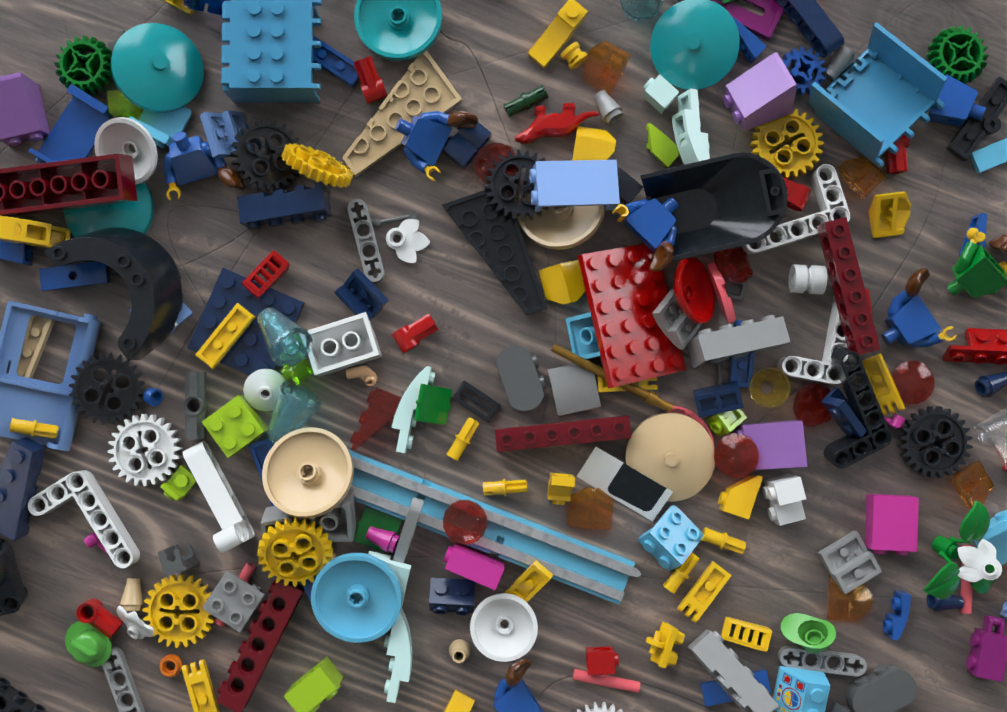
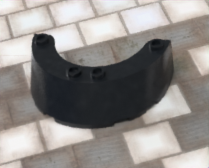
[44,228,183,360]

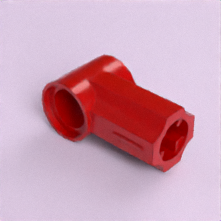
[354,56,388,104]
[885,135,910,174]
[392,313,439,354]
[76,598,124,639]

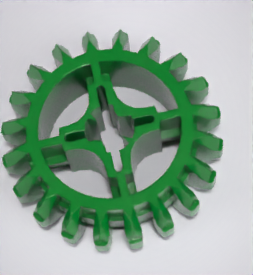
[925,25,989,84]
[54,35,113,95]

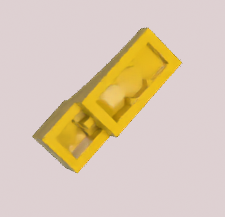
[527,0,588,69]
[547,473,575,505]

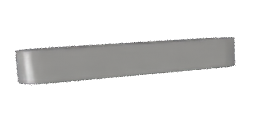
[348,199,385,283]
[392,497,424,563]
[102,646,145,712]
[777,646,867,676]

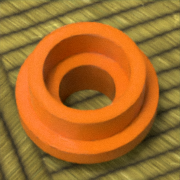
[159,654,183,677]

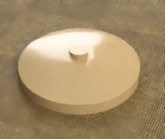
[517,178,605,250]
[625,412,716,502]
[262,427,354,518]

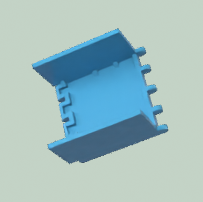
[221,0,322,103]
[808,22,947,168]

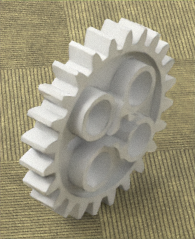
[107,414,183,486]

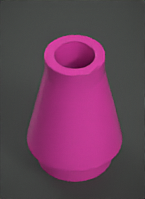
[366,526,400,553]

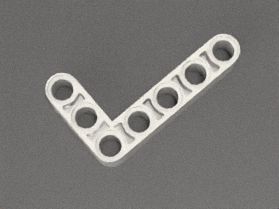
[741,164,850,255]
[777,297,848,384]
[183,441,255,553]
[28,470,140,568]

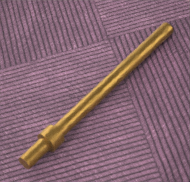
[551,343,674,413]

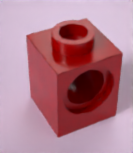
[586,646,619,675]

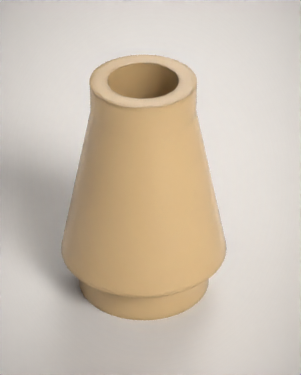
[120,578,143,611]
[449,639,471,663]

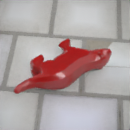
[514,102,599,145]

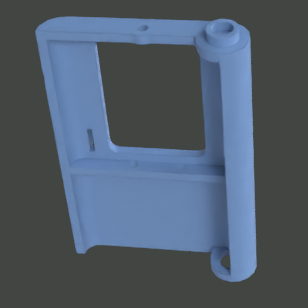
[0,300,101,451]

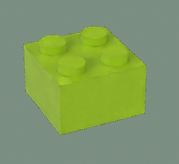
[202,395,270,458]
[284,656,343,712]

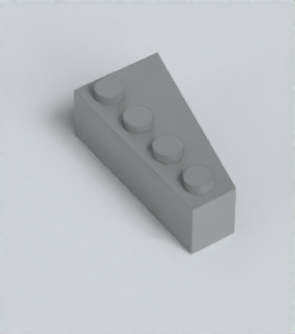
[687,315,790,369]
[260,489,356,542]
[687,629,779,712]

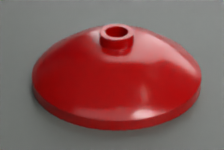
[674,257,715,324]

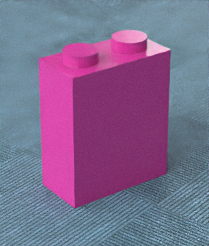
[865,494,919,555]
[443,542,504,590]

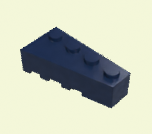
[237,182,332,229]
[0,437,46,541]

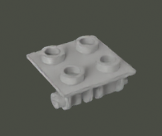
[202,570,265,632]

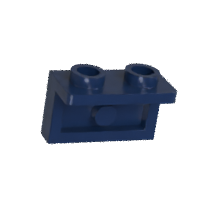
[334,269,389,320]
[821,387,867,438]
[429,578,475,616]

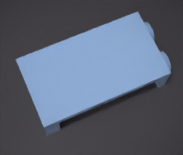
[529,160,620,212]

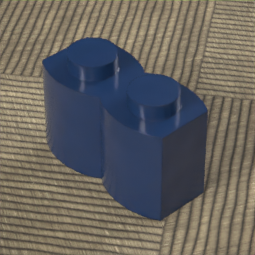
[443,122,492,170]

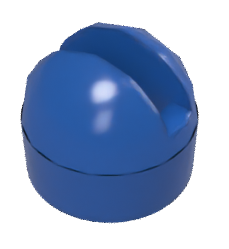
[143,388,163,406]

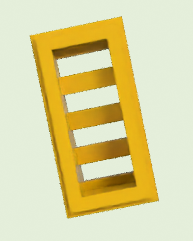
[721,616,772,652]

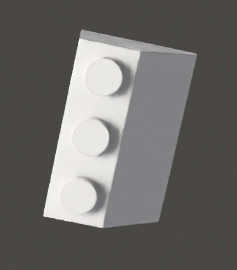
[301,312,382,377]

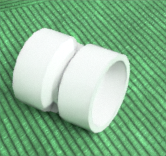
[788,264,827,295]

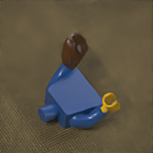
[395,111,479,181]
[163,132,245,200]
[612,197,679,272]
[881,268,957,348]
[493,659,543,712]

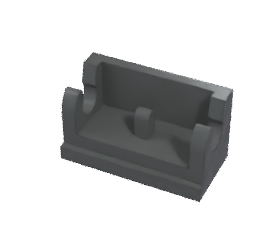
[158,544,199,577]

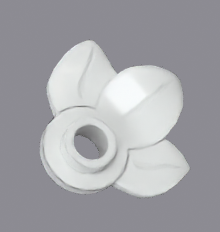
[386,219,430,263]
[958,539,1002,582]
[117,606,154,639]

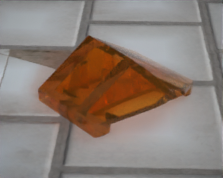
[584,40,632,94]
[838,155,886,200]
[952,460,994,509]
[567,487,614,530]
[827,574,873,621]

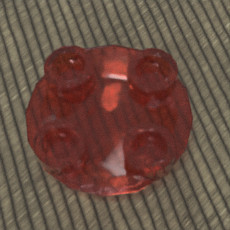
[475,143,517,184]
[714,247,753,283]
[891,361,934,404]
[793,383,832,427]
[714,433,759,478]
[443,500,487,544]

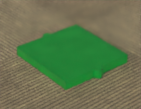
[414,384,452,425]
[354,506,402,554]

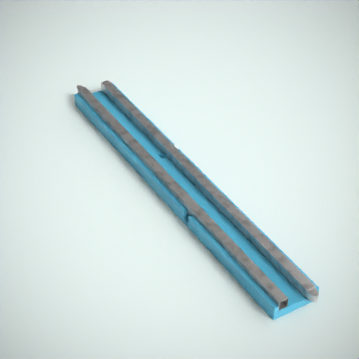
[348,449,641,604]

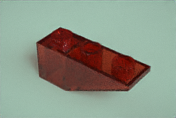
[350,387,402,451]

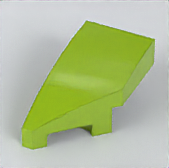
[646,123,680,167]

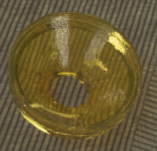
[749,367,791,408]

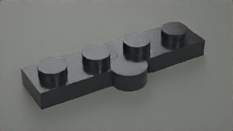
[946,77,1007,161]

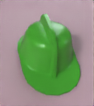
[781,613,836,653]
[65,622,112,667]

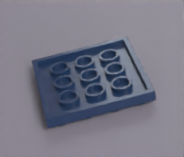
[187,268,305,375]

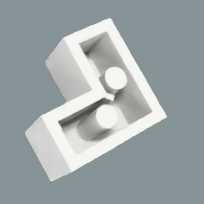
[762,474,806,526]

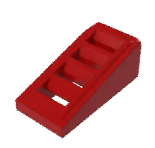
[241,250,290,299]

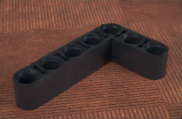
[824,346,892,469]

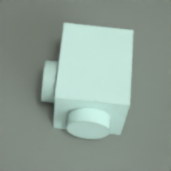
[642,74,679,114]

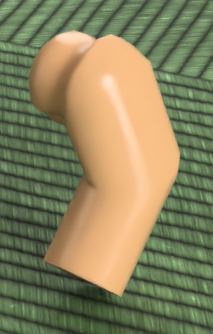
[346,365,378,387]

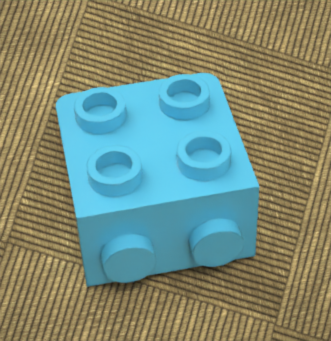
[129,107,192,149]
[637,505,703,571]
[972,510,1007,565]

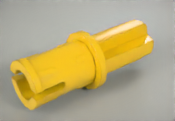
[446,417,479,461]
[9,418,59,439]
[483,479,528,496]
[701,527,746,554]
[663,552,700,594]

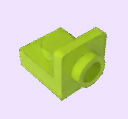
[706,409,747,437]
[160,465,197,501]

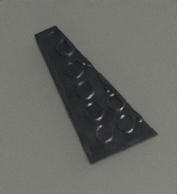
[442,190,547,316]

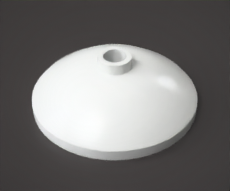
[94,117,158,184]
[470,593,538,662]

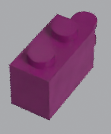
[966,615,1007,682]

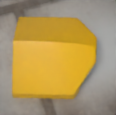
[572,126,616,161]
[868,191,911,238]
[538,260,585,305]

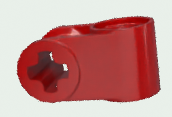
[783,177,812,212]

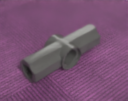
[183,372,209,439]

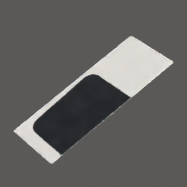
[576,447,673,522]

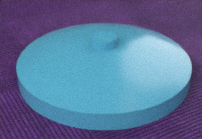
[311,553,403,643]

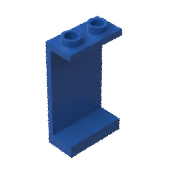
[29,84,116,164]

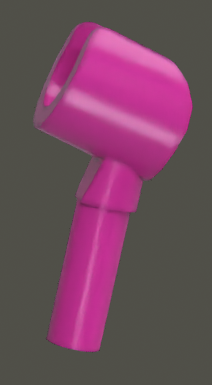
[884,414,905,429]
[84,533,108,554]

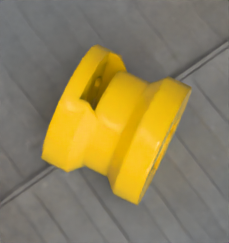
[560,41,588,70]

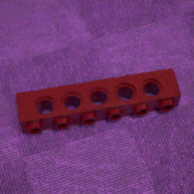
[817,217,880,355]
[495,415,631,452]
[216,579,305,712]

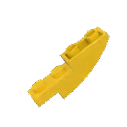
[0,216,71,248]

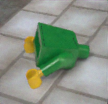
[947,228,1007,298]

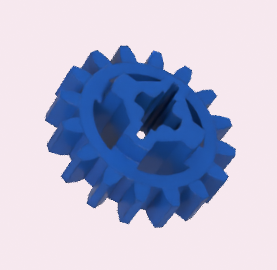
[782,46,827,96]

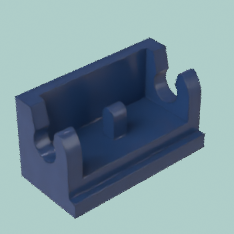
[693,380,744,418]

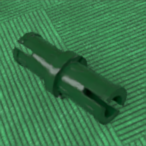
[503,85,549,118]

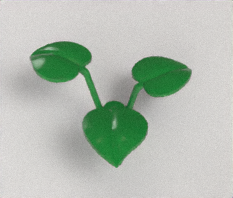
[923,500,997,599]

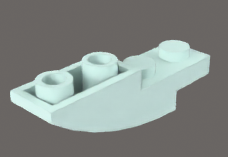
[672,89,710,165]
[392,366,435,453]
[384,609,413,703]

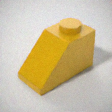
[718,474,763,519]

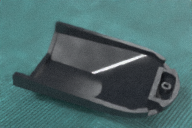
[640,152,787,261]

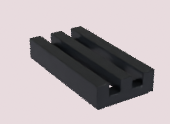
[452,380,501,423]

